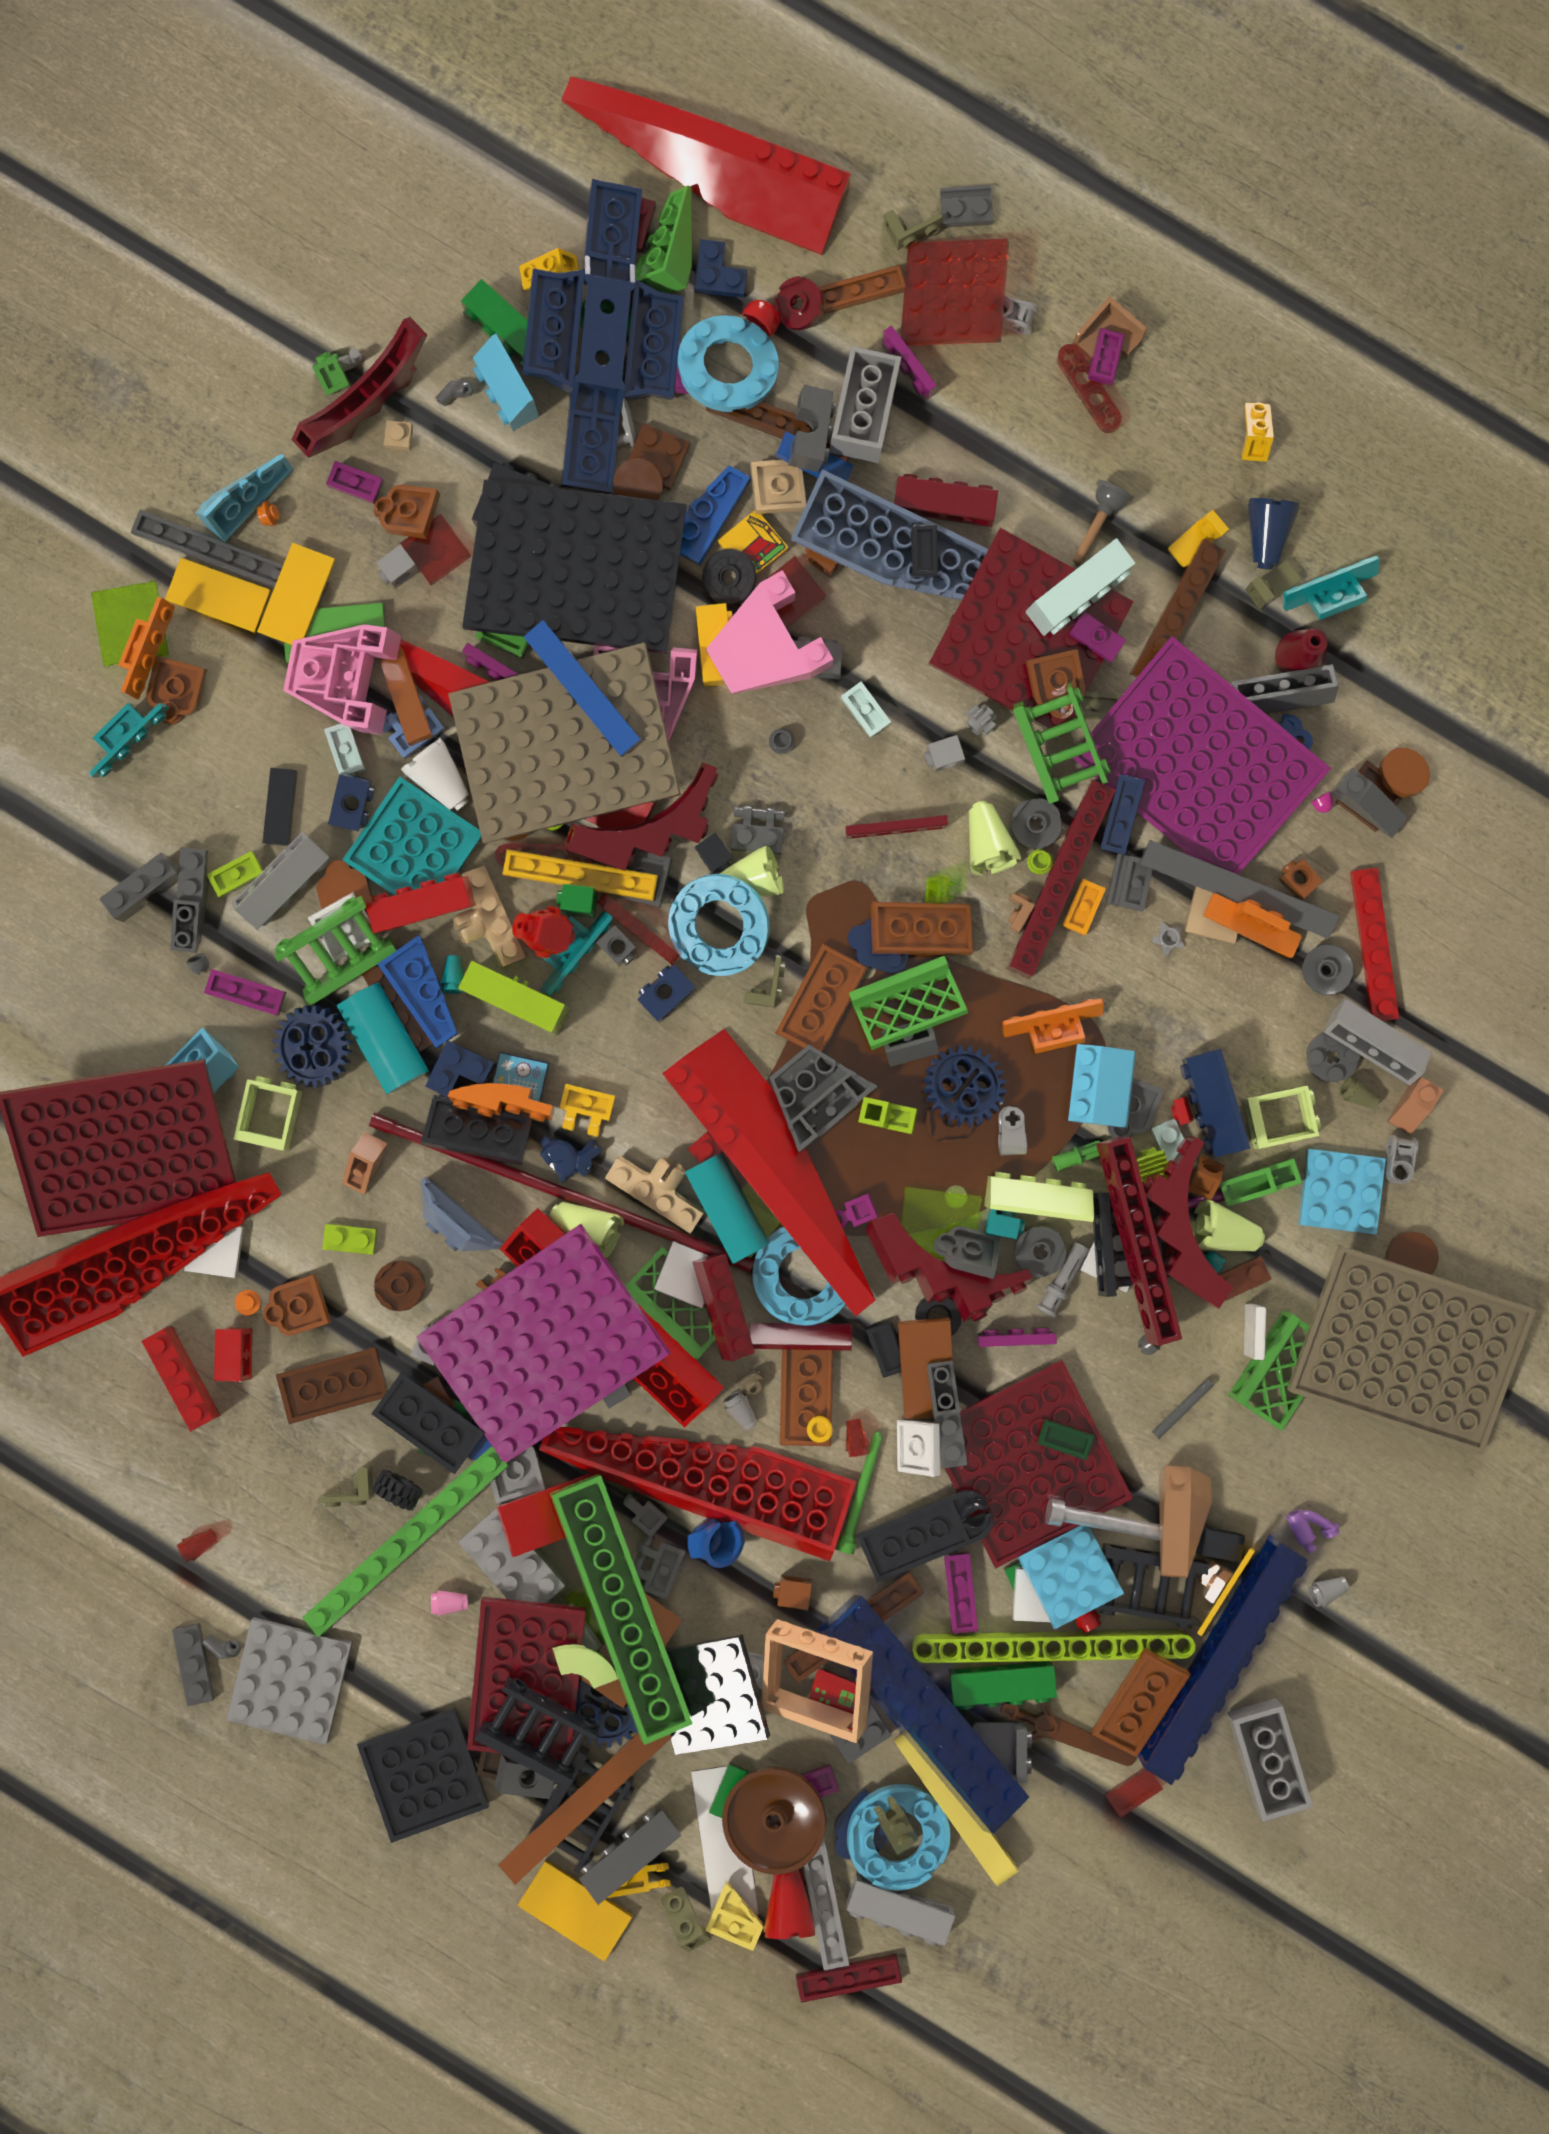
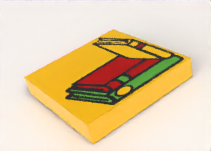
[717,510,788,576]

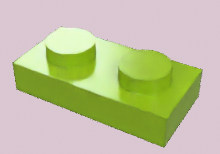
[207,851,263,898]
[322,1224,378,1255]

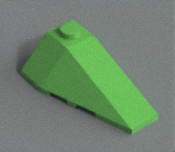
[635,185,692,294]

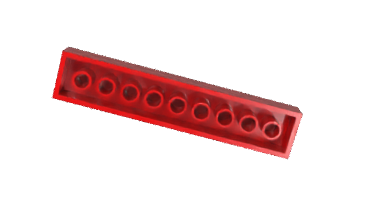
[499,1208,724,1428]

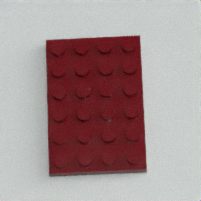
[467,1596,586,1759]

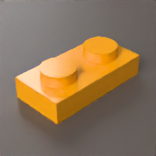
[1062,878,1106,936]

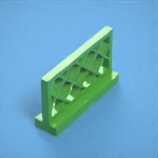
[849,956,968,1050]
[625,1247,715,1360]
[1228,1310,1309,1431]

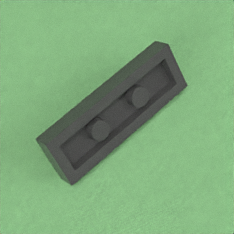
[172,1623,215,1706]

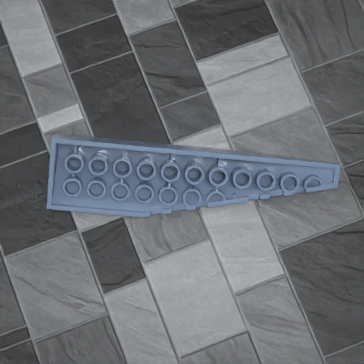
[790,469,988,600]

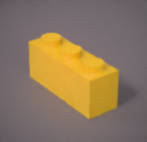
[696,603,732,687]

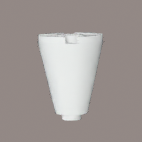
[401,738,469,810]

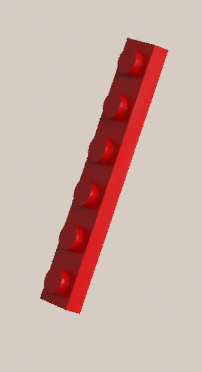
[1350,868,1399,1021]

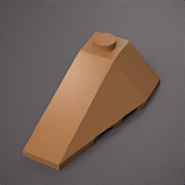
[1159,1465,1212,1578]

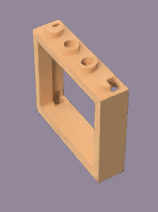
[762,1619,873,1743]

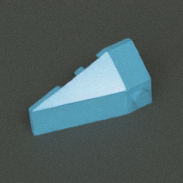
[195,454,294,542]

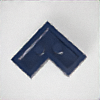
[694,239,747,298]

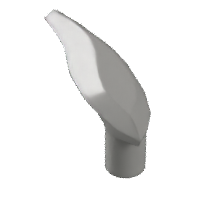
[338,348,364,371]
[617,398,636,447]

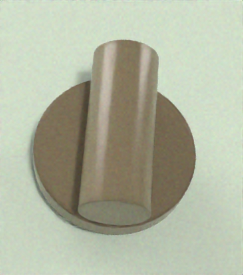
[735,1368,765,1395]

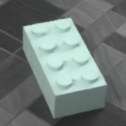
[1025,538,1135,636]

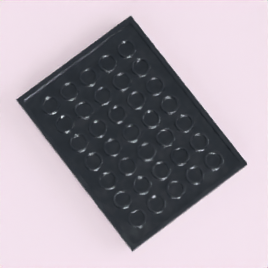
[462,480,687,654]

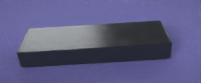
[262,768,297,846]

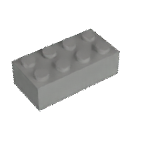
[829,346,901,463]
[458,1503,568,1603]
[1227,1698,1313,1822]

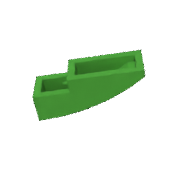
[1220,1158,1302,1207]

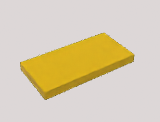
[517,1859,633,1962]

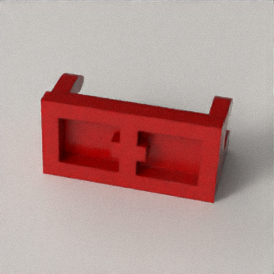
[214,1328,253,1382]

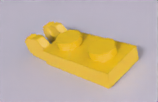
[606,1863,671,1899]

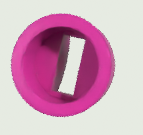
[1311,791,1334,813]

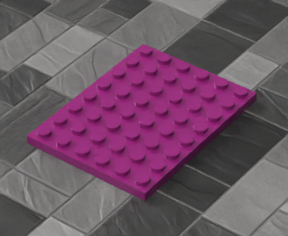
[1073,636,1331,874]
[416,1224,671,1463]

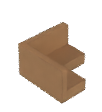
[1072,296,1148,360]

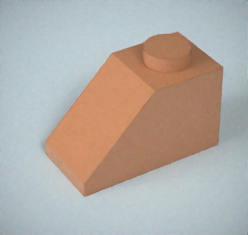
[1387,1077,1444,1135]
[342,1132,387,1195]

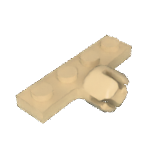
[453,865,526,969]
[605,1155,705,1234]

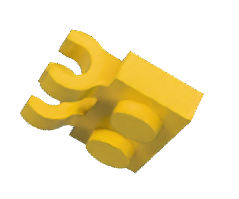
[559,1084,616,1137]

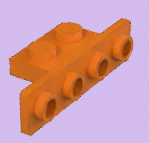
[118,597,175,700]
[1203,893,1302,958]
[1002,999,1104,1054]

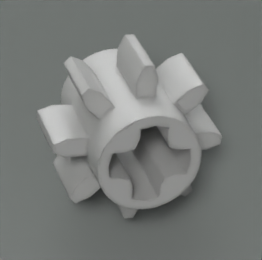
[965,704,997,736]

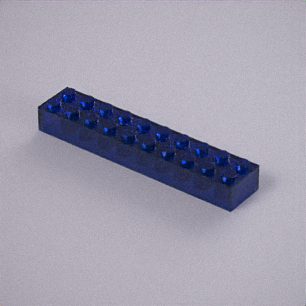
[1138,1534,1308,1785]
[816,1595,1030,1834]

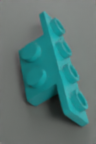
[1283,555,1380,621]
[88,703,169,778]
[540,910,613,996]

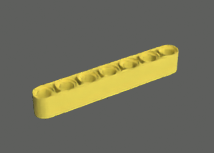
[894,1724,1019,1887]

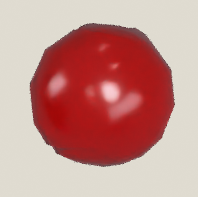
[742,300,780,337]

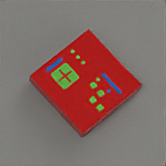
[809,1668,856,1730]

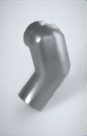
[435,380,472,407]

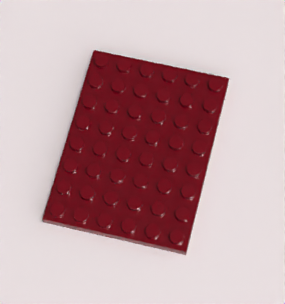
[0,1059,236,1237]

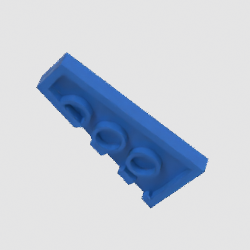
[680,465,752,566]
[377,935,458,1048]

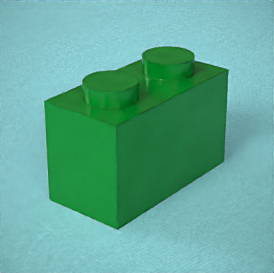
[556,884,598,918]

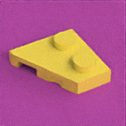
[705,1881,763,1951]

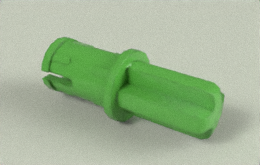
[1052,1141,1100,1172]

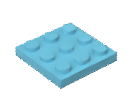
[1298,1149,1386,1235]
[1018,1525,1124,1629]

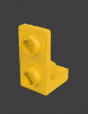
[519,248,579,291]
[1241,403,1274,462]
[1168,510,1229,567]

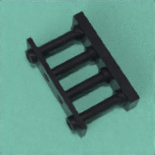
[1093,1193,1168,1297]
[1097,1543,1209,1629]
[475,1677,600,1789]
[527,1745,635,1874]

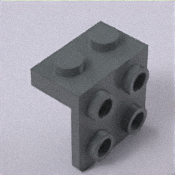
[972,1721,1032,1783]

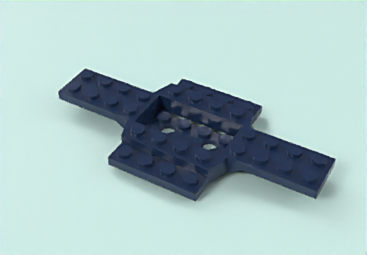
[522,179,684,495]

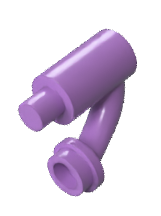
[1285,1509,1340,1553]

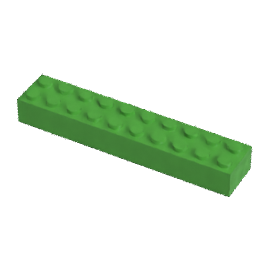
[549,1474,693,1745]

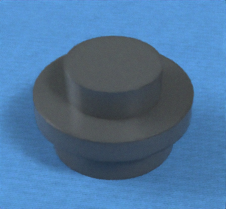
[769,728,794,754]

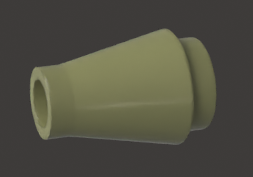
[1340,1078,1380,1109]

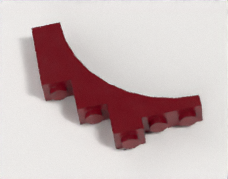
[291,317,427,458]
[564,762,718,871]
[1142,1137,1233,1309]
[866,1213,1033,1322]

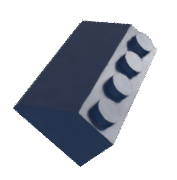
[1180,1049,1251,1157]

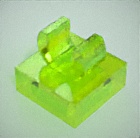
[925,875,955,903]

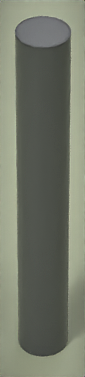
[1152,1378,1214,1439]

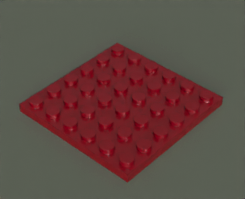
[928,528,1134,737]
[945,1359,1133,1569]

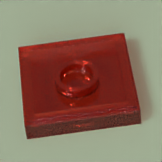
[400,514,471,585]

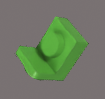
[312,352,350,396]

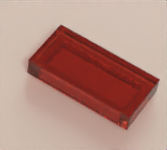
[1105,1765,1163,1818]

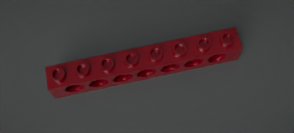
[1006,779,1115,979]
[1096,1137,1183,1346]

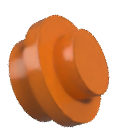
[257,501,280,527]
[235,1290,261,1315]

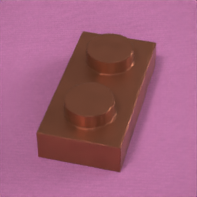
[1218,1256,1272,1301]

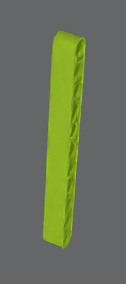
[911,1629,1196,1663]

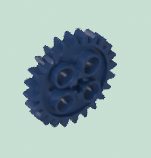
[272,1005,353,1088]
[923,1045,1007,1127]
[574,1677,638,1748]

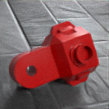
[512,906,575,959]

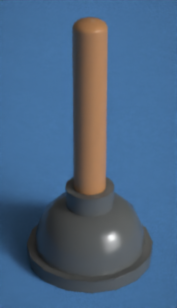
[1073,479,1133,564]

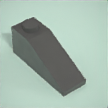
[1330,768,1408,839]

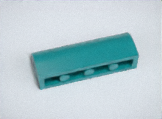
[337,982,429,1095]
[685,1153,770,1264]

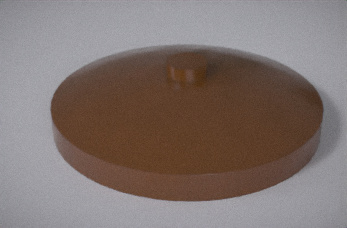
[722,1766,827,1875]

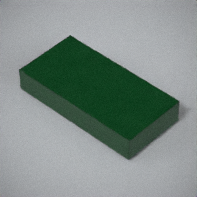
[1036,1418,1094,1460]

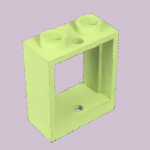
[233,1076,303,1151]
[1242,1086,1321,1149]

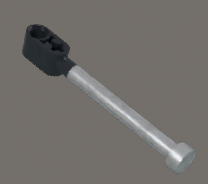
[1045,1498,1246,1562]

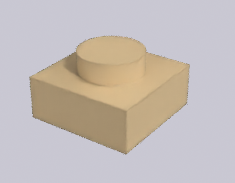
[384,420,413,451]

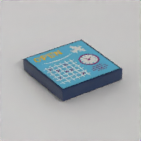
[492,1052,550,1102]

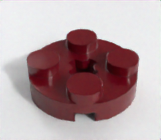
[773,276,824,331]

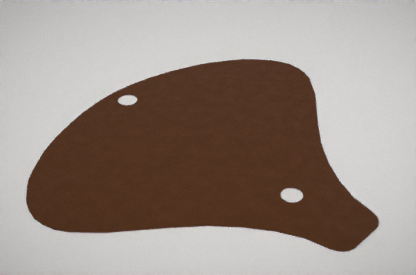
[735,881,1106,1236]

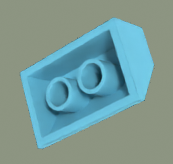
[472,334,539,431]
[166,1027,239,1094]
[1068,1044,1136,1128]

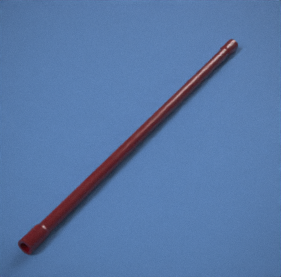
[369,1113,755,1273]

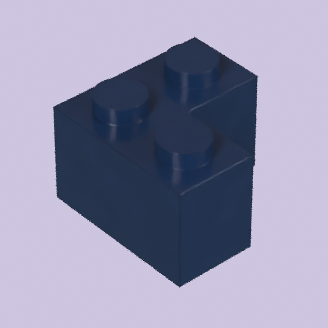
[425,1040,497,1098]

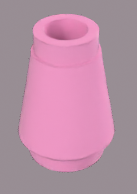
[431,1590,468,1616]

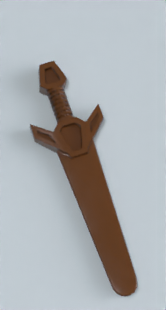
[1000,1702,1135,1766]

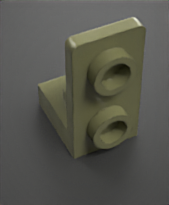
[883,210,943,251]
[1245,560,1301,610]
[744,955,786,1008]
[318,1466,374,1507]
[661,1887,712,1952]

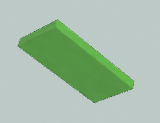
[284,603,386,664]

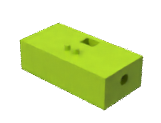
[458,961,570,1035]

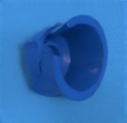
[688,1518,745,1568]

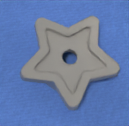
[1152,923,1184,955]

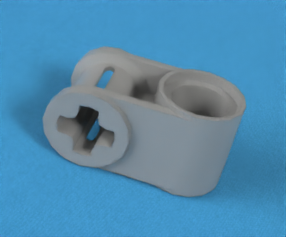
[987,295,1039,335]
[998,1106,1027,1156]
[1384,1134,1419,1184]

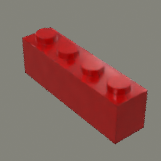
[365,873,476,933]
[141,1326,221,1432]

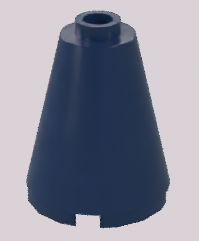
[1248,498,1300,570]

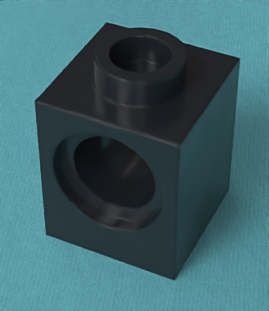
[694,832,733,873]

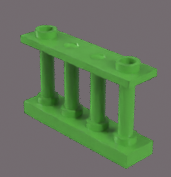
[1013,682,1111,804]
[274,896,397,1006]

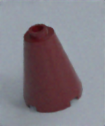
[1275,629,1327,673]

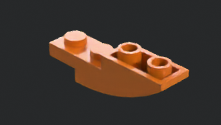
[448,1083,555,1122]

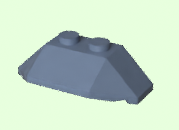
[421,1177,504,1251]

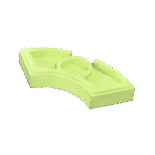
[552,1644,618,1689]

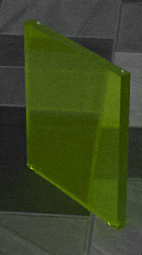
[91,581,169,667]
[901,1187,982,1259]

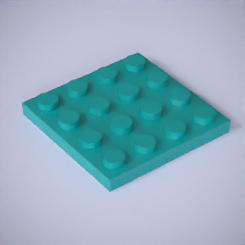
[343,776,482,895]

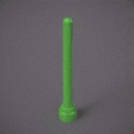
[835,1432,882,1555]

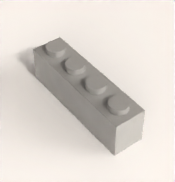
[231,831,329,930]
[1323,998,1431,1086]
[846,1872,955,1946]

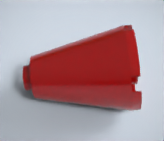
[764,1869,815,1939]

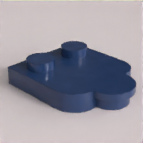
[848,918,909,975]
[834,1787,888,1859]

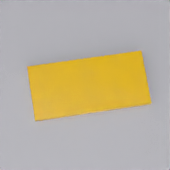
[257,543,335,645]
[165,558,271,633]
[1197,1548,1256,1636]

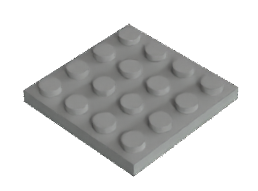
[226,1617,353,1745]

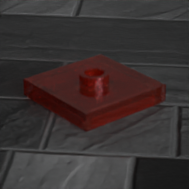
[755,556,826,628]

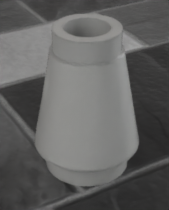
[723,1390,758,1430]
[1308,1577,1349,1607]

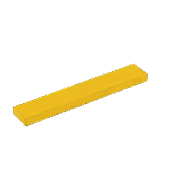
[503,849,658,901]

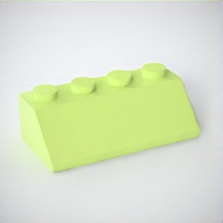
[984,1172,1094,1222]

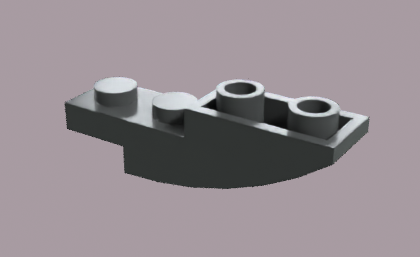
[170,847,209,953]
[927,1361,967,1469]

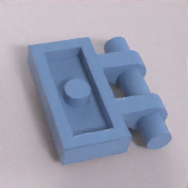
[383,695,445,759]

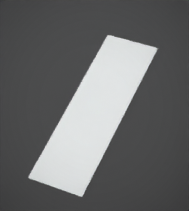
[691,1766,759,1915]

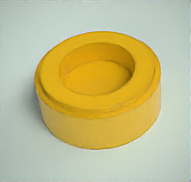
[807,1416,833,1443]

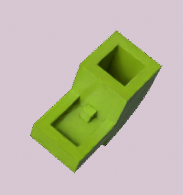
[858,1097,919,1134]

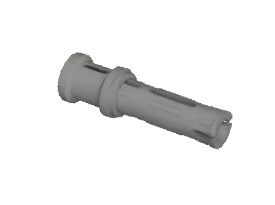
[1035,1242,1089,1319]

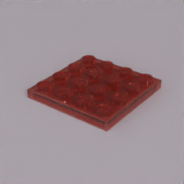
[900,238,1009,345]

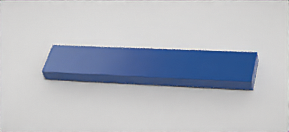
[524,620,642,757]

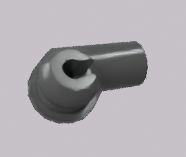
[202,1634,241,1659]

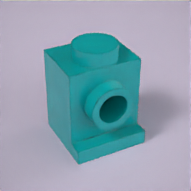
[984,1209,1025,1239]

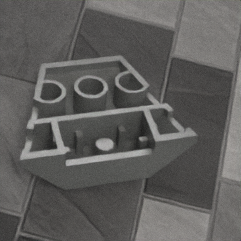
[769,1045,878,1153]

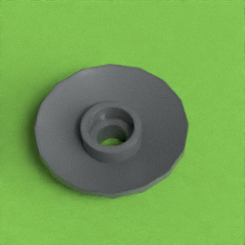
[1302,945,1353,995]

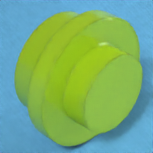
[1027,849,1053,875]

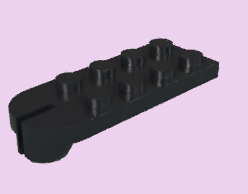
[856,1489,993,1583]

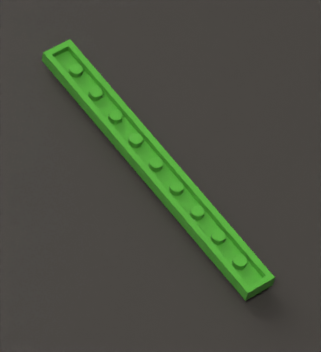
[302,1446,510,1637]

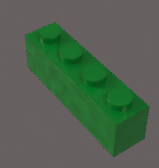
[461,279,527,367]
[949,1661,1057,1710]

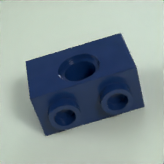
[328,772,375,831]
[637,965,696,1023]

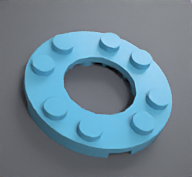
[677,315,779,412]
[668,874,770,976]
[753,1227,845,1326]
[847,1784,950,1891]

